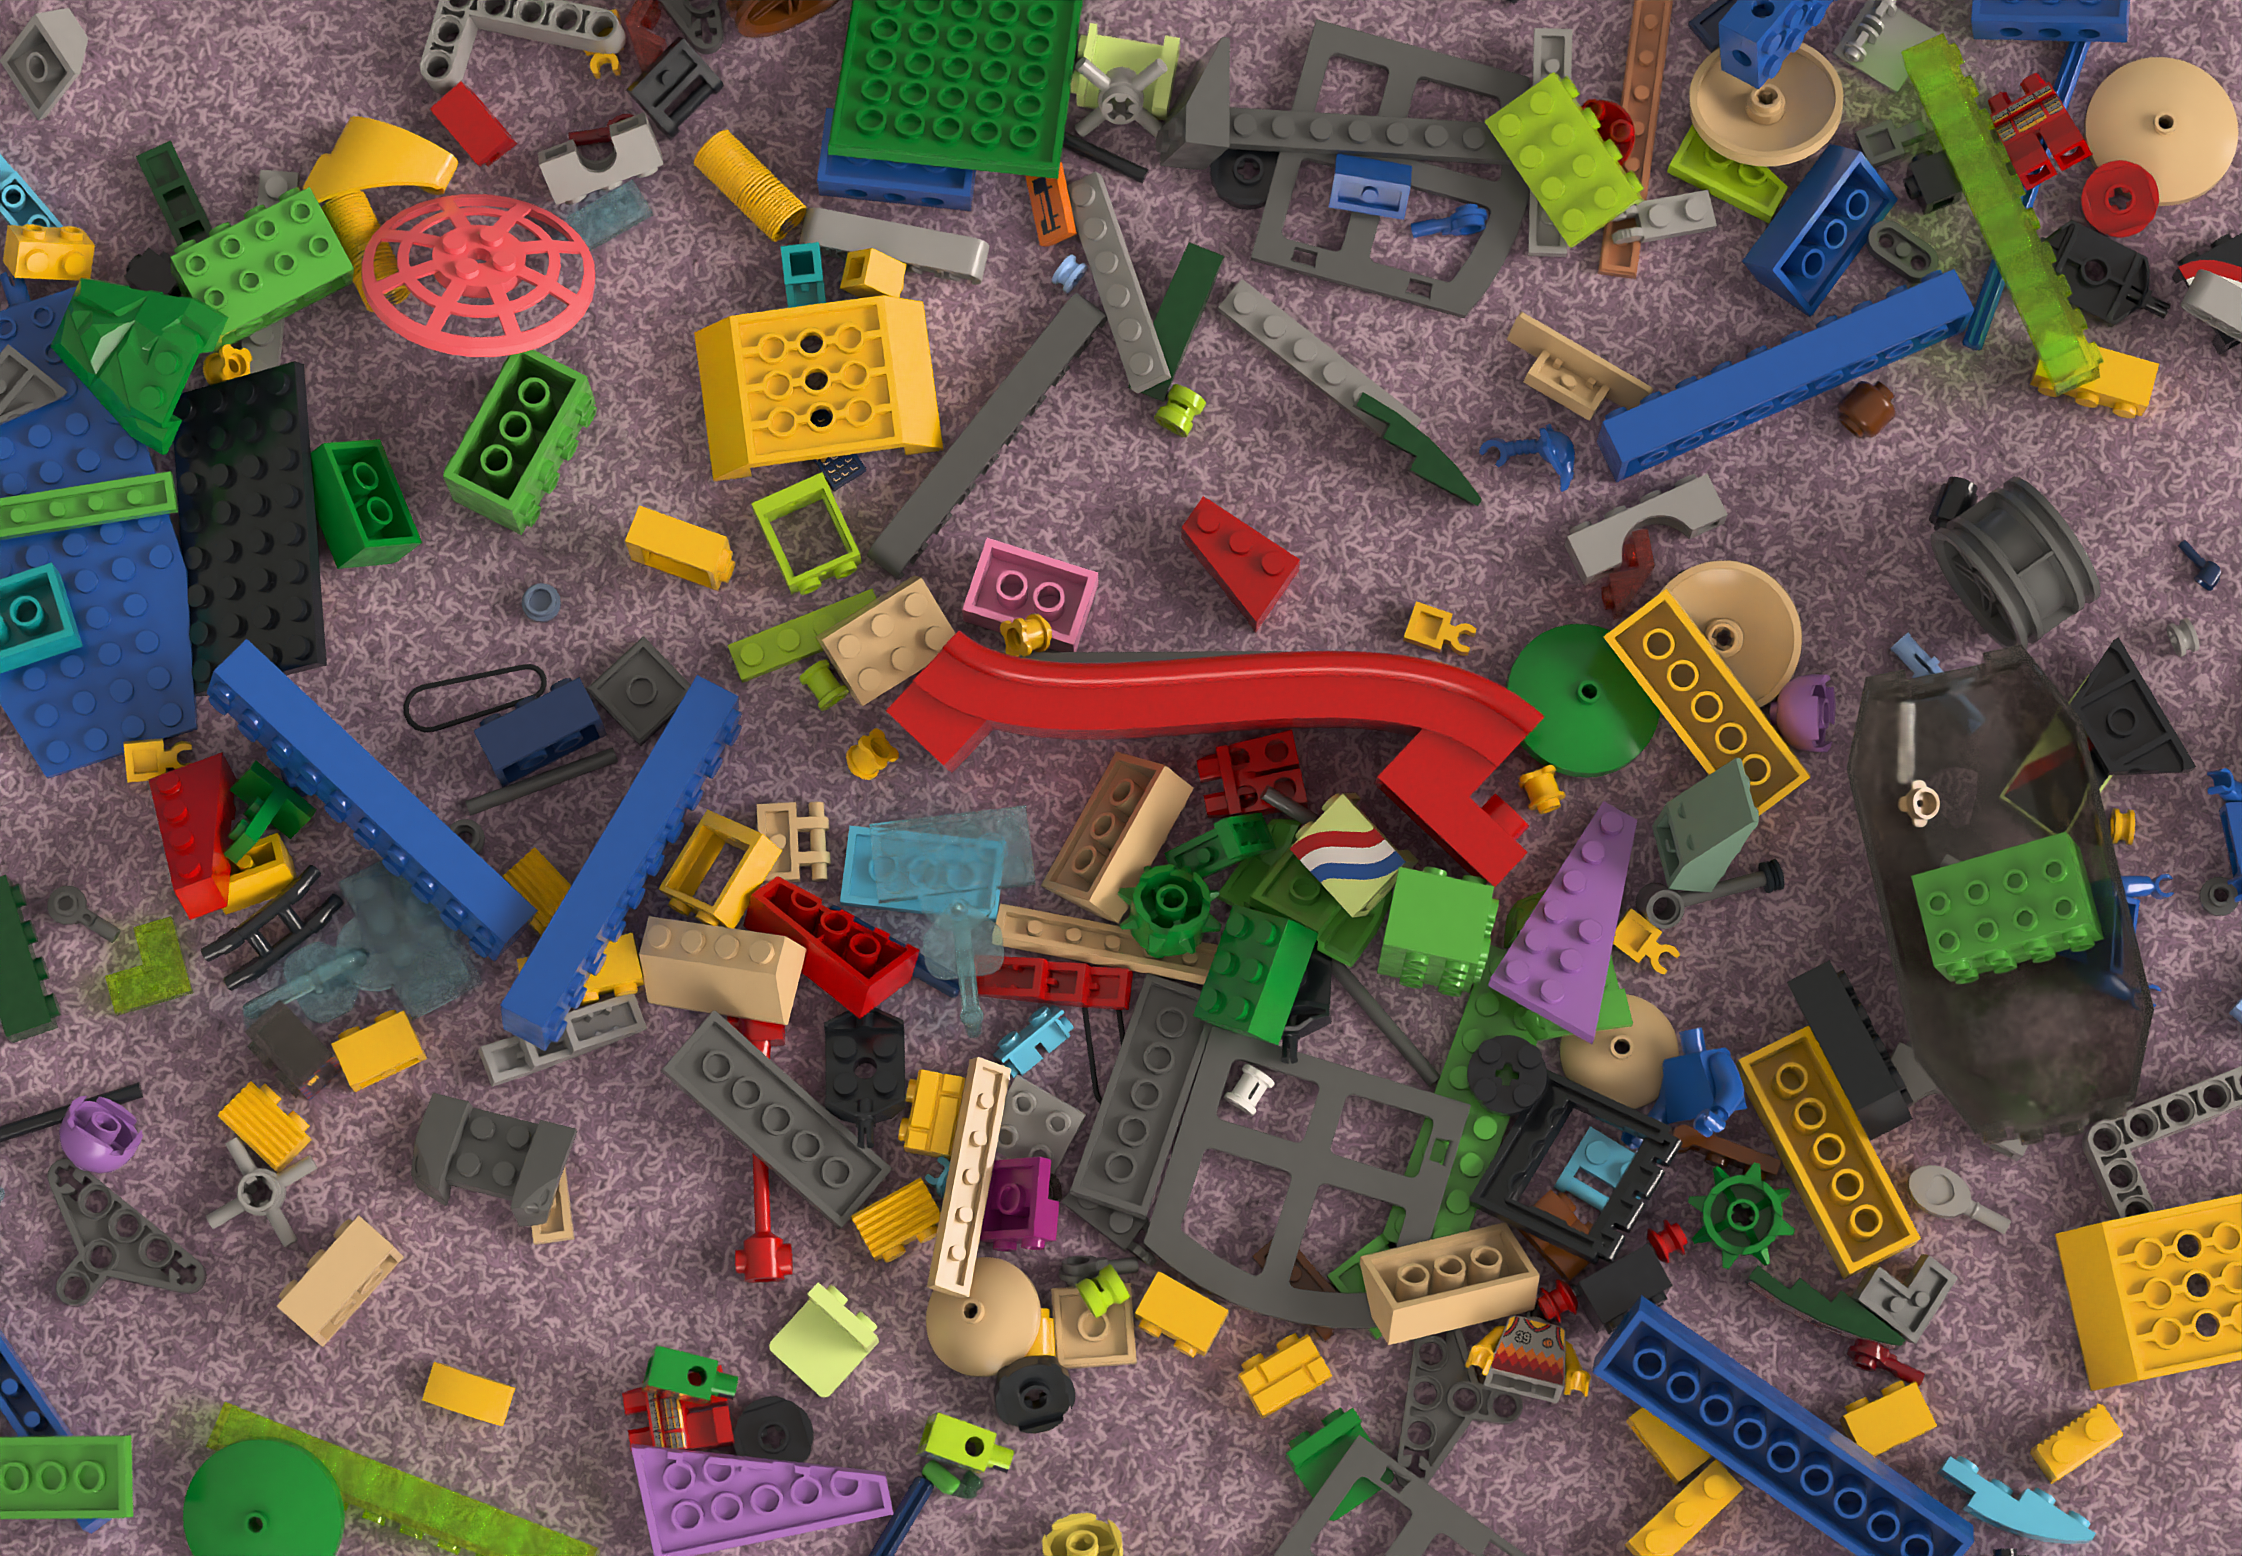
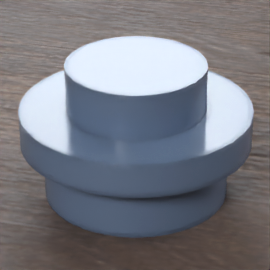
[522,583,561,622]

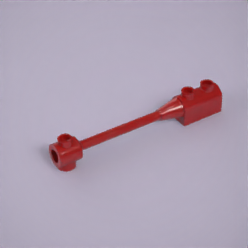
[727,1016,793,1283]

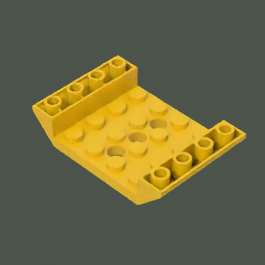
[694,295,943,482]
[2054,1194,2242,1391]

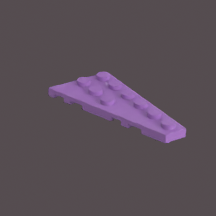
[1488,801,1637,1044]
[631,1444,894,1556]

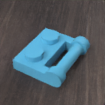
[1554,1127,1641,1211]

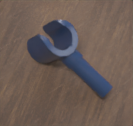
[2178,540,2221,591]

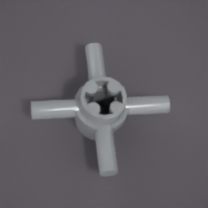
[1075,57,1168,138]
[206,1137,318,1248]

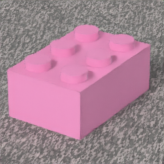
[962,538,1099,652]

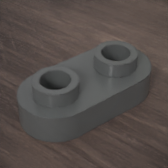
[1866,220,1939,283]

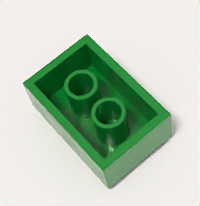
[311,439,422,569]
[1193,904,1319,1045]

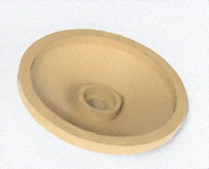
[1560,994,1679,1110]
[926,1257,1041,1377]

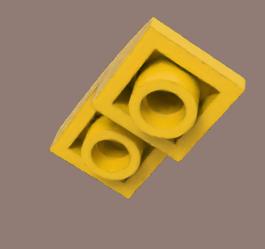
[422,1362,515,1426]

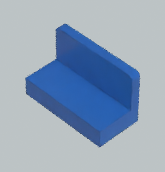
[1329,154,1412,220]

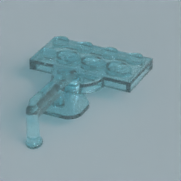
[869,805,1036,1038]
[242,860,482,1032]

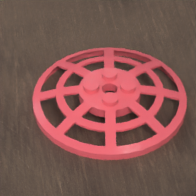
[362,194,595,357]

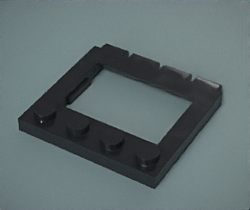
[1469,1070,1683,1265]

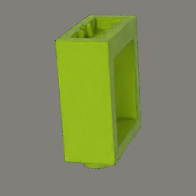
[751,472,862,595]

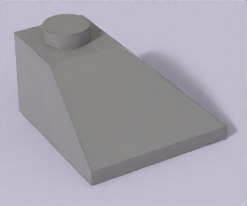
[0,8,88,120]

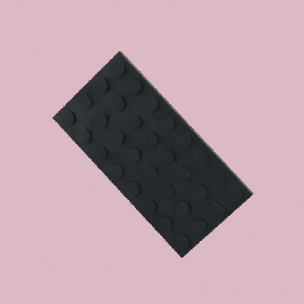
[173,361,327,697]

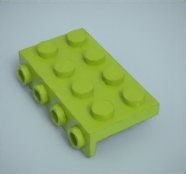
[1484,72,1644,248]

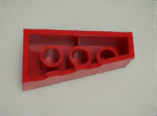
[148,752,237,920]
[743,876,920,1019]

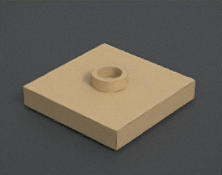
[1051,1283,1137,1369]

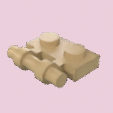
[757,802,831,884]

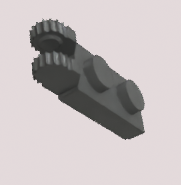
[1062,1191,1157,1268]

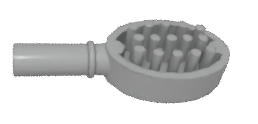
[1907,1165,2011,1234]

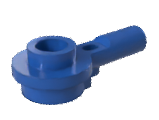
[1411,204,1487,238]

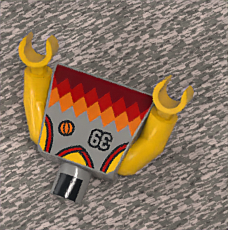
[1465,1303,1591,1404]

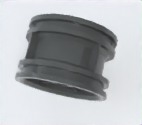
[1930,476,2101,655]

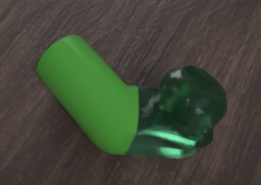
[922,1460,983,1500]

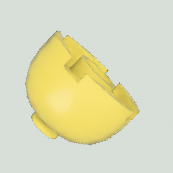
[1042,1513,1123,1556]

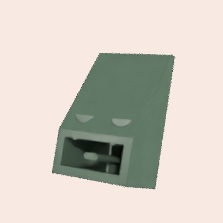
[1652,758,1759,892]

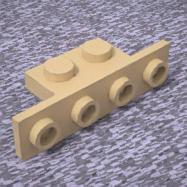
[1507,312,1653,421]

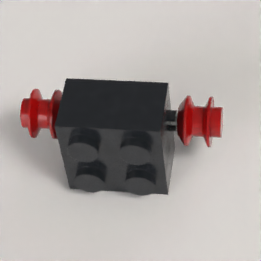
[1536,1219,1688,1335]

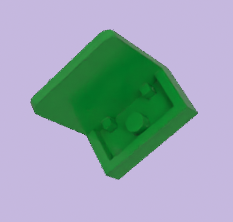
[1285,1407,1394,1521]

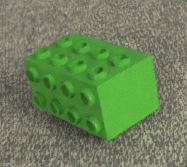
[170,187,354,353]
[443,350,597,535]
[1911,832,2104,984]
[1377,867,1499,997]

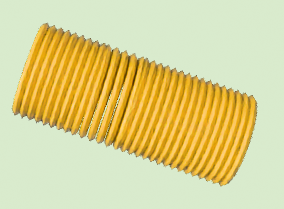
[694,130,807,242]
[321,190,411,312]

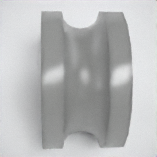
[2166,618,2200,657]

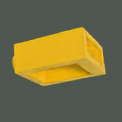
[625,505,735,591]
[659,809,782,929]

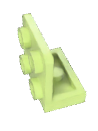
[769,1282,879,1398]

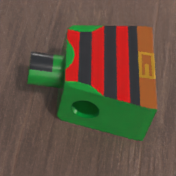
[641,1345,738,1404]

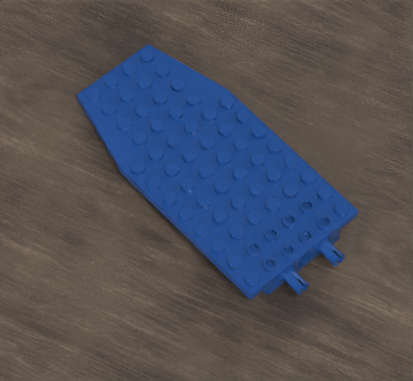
[0,271,198,779]

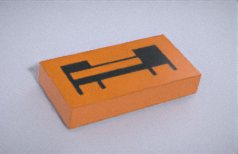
[1025,162,1077,247]

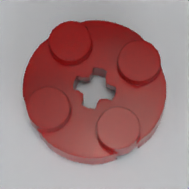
[2081,160,2159,238]

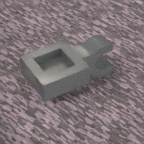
[1855,119,1926,168]

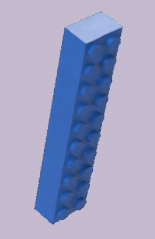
[1597,269,1975,483]
[207,639,538,962]
[500,675,742,1051]
[1592,1295,1974,1556]

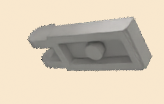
[1611,190,1717,244]

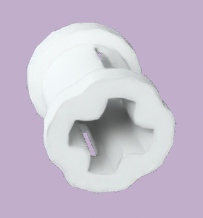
[1224,1064,1275,1116]

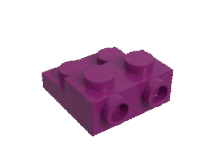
[979,1157,1059,1252]

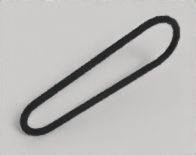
[403,664,547,733]

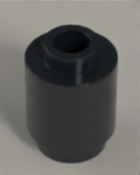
[1929,476,1978,531]

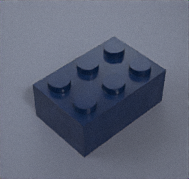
[473,677,607,787]

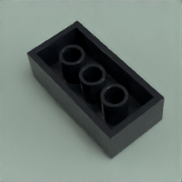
[1787,960,1914,1141]

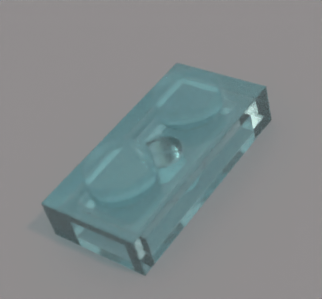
[566,179,653,251]

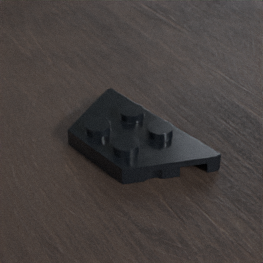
[2067,637,2196,775]

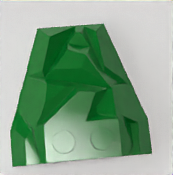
[50,277,229,455]

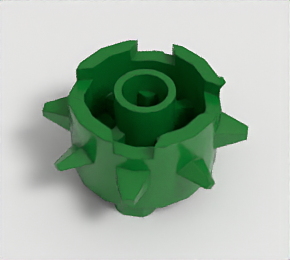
[1118,864,1222,959]
[1688,1162,1795,1269]

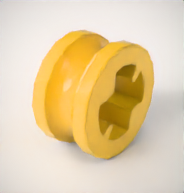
[2110,808,2135,845]

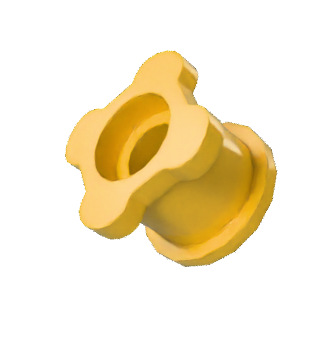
[203,344,252,385]
[1000,613,1052,657]
[846,728,899,780]
[1518,765,1566,814]

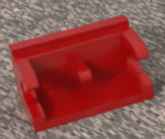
[430,81,518,167]

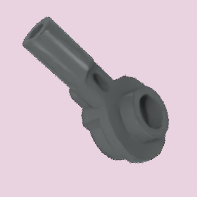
[47,886,121,943]
[1059,1255,1139,1287]

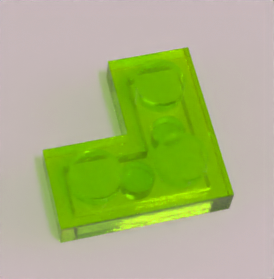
[105,916,194,1016]

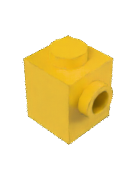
[840,248,906,298]

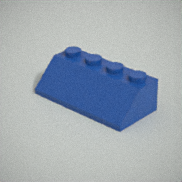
[1742,144,1898,317]

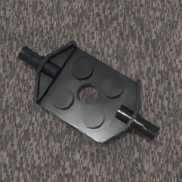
[2011,220,2171,328]
[1281,940,1332,1064]
[824,1007,906,1149]

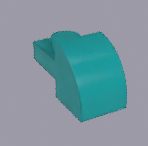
[780,242,826,308]

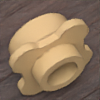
[1898,780,1940,827]

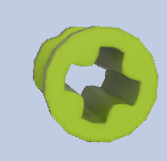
[799,659,849,711]

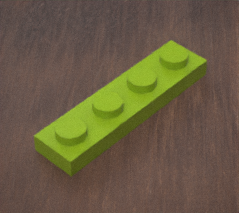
[727,589,876,683]

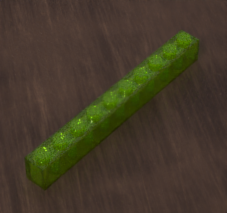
[1901,33,2104,396]
[206,1402,601,1556]

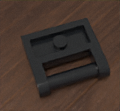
[626,37,724,140]

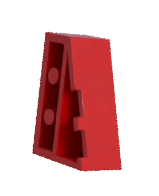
[1181,496,1300,633]

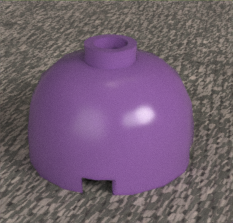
[1770,674,1836,752]
[59,1096,143,1173]

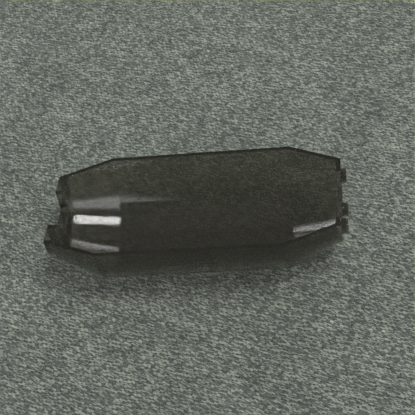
[1846,645,2154,1145]

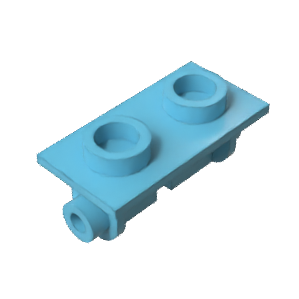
[993,1005,1074,1078]

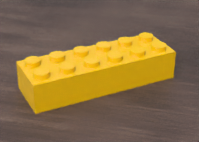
[1603,588,1811,816]
[1735,1025,1921,1280]

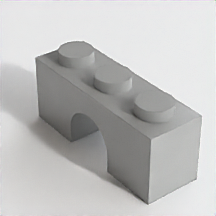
[538,112,664,205]

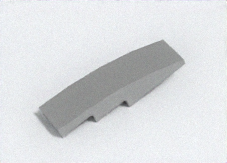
[478,994,647,1087]

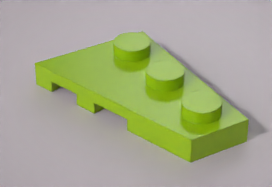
[1667,123,1788,223]

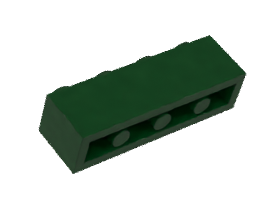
[0,875,61,1043]

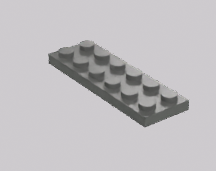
[1070,973,1213,1220]
[660,1010,893,1230]

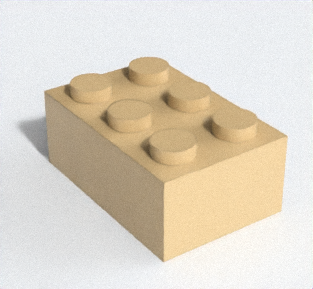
[816,575,956,706]
[277,1215,404,1347]

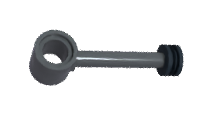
[1635,859,1784,929]

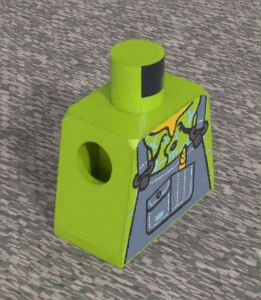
[916,1412,1014,1474]

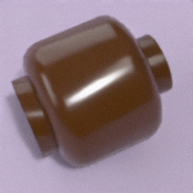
[1838,381,1896,439]

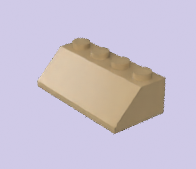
[1041,751,1194,923]
[639,916,807,1025]
[1360,1222,1540,1345]

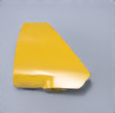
[302,116,459,203]

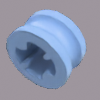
[1052,254,1088,293]

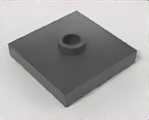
[586,636,691,746]

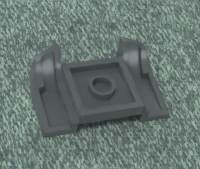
[411,1093,578,1227]

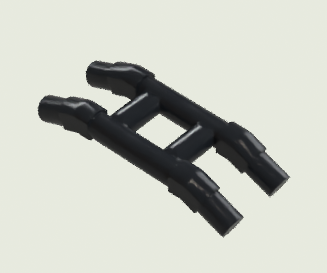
[201,865,344,991]

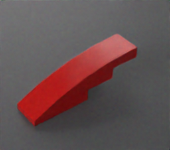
[965,955,1133,1010]

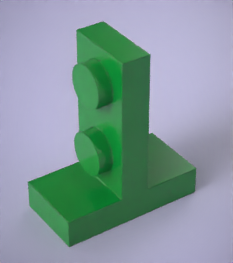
[224,760,317,864]
[1164,812,1277,879]

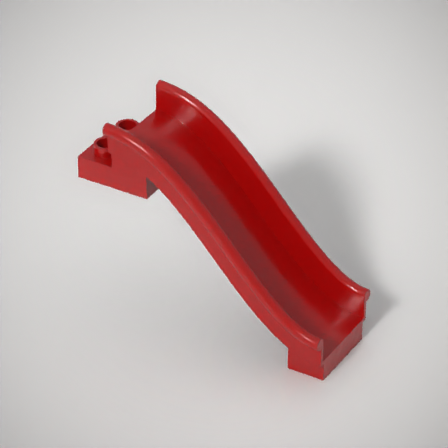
[886,630,1545,888]

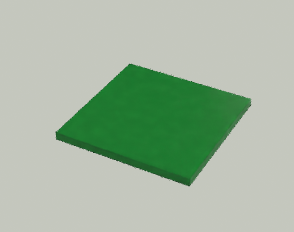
[828,0,1083,179]

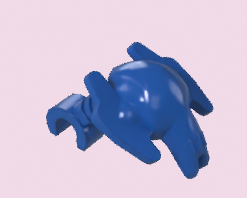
[1479,424,1575,492]

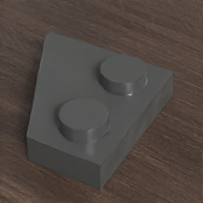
[0,344,68,425]

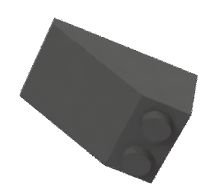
[1156,37,1230,170]

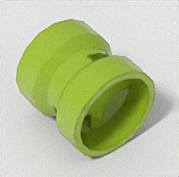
[1154,384,1206,437]
[1076,1264,1130,1319]

